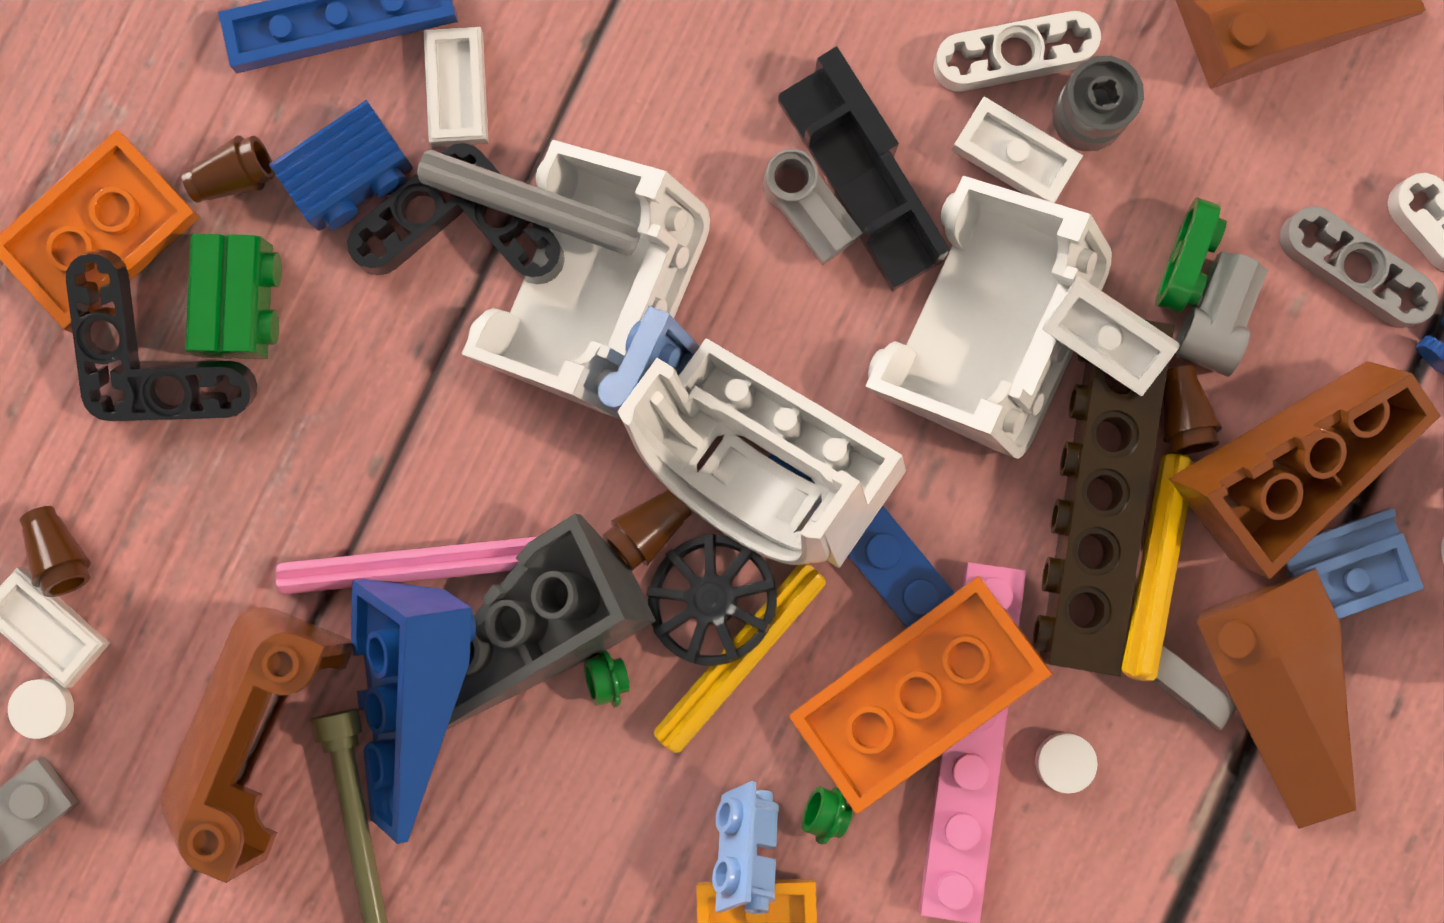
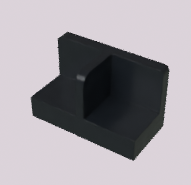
[778,46,899,190]
[834,151,949,292]

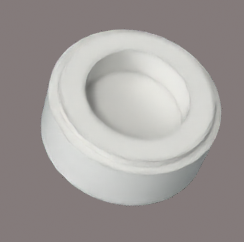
[8,679,74,739]
[1035,732,1098,794]

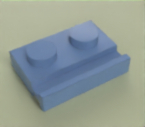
[1285,508,1424,619]

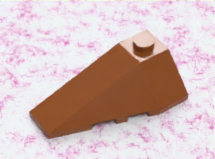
[1176,0,1426,89]
[1197,567,1356,829]

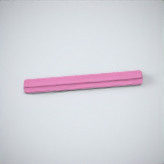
[276,537,537,594]

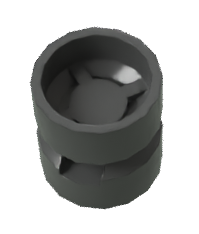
[1052,56,1144,151]

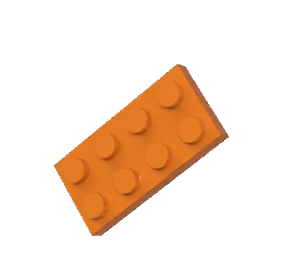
[788,576,1053,814]

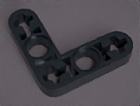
[347,143,565,284]
[66,249,257,421]

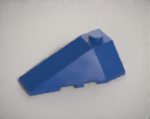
[351,579,476,844]

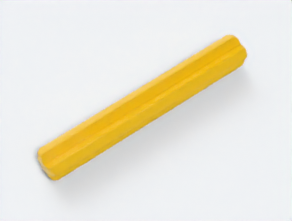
[1121,454,1194,681]
[654,564,826,753]

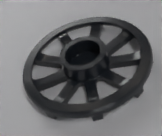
[646,534,777,666]

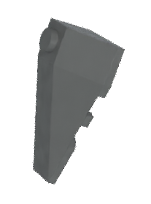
[447,513,656,729]

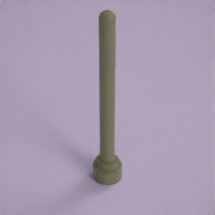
[311,709,388,923]

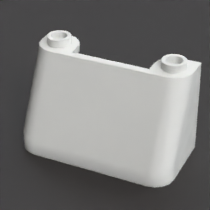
[462,140,710,419]
[865,176,1112,459]

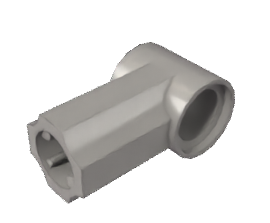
[763,149,863,265]
[1174,251,1268,377]

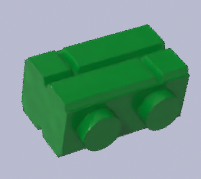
[185,234,282,359]

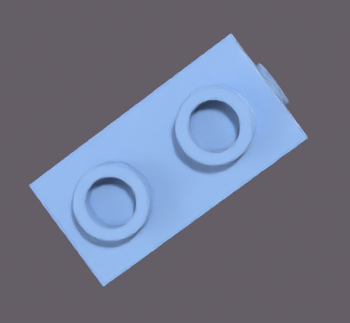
[712,781,779,914]

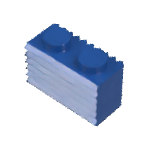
[269,100,413,231]

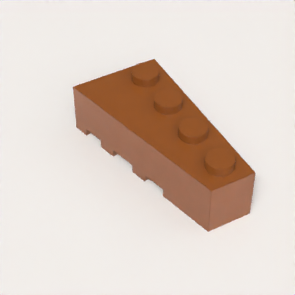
[1168,361,1441,579]

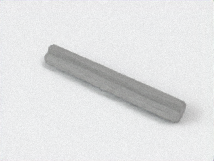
[417,150,641,256]

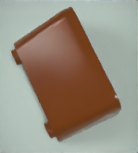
[161,607,353,883]

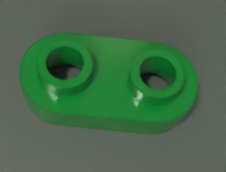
[1155,197,1227,314]

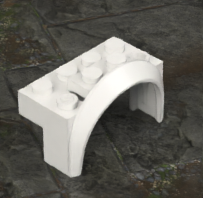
[618,338,906,568]

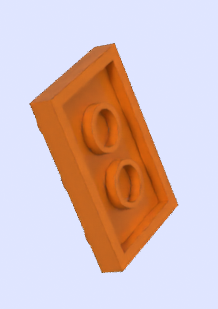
[0,129,200,333]

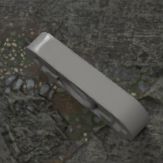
[1280,206,1438,328]

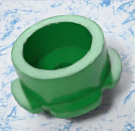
[584,650,630,708]
[802,786,852,845]

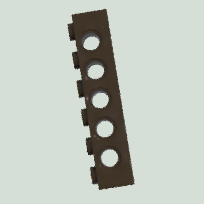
[1032,320,1174,677]

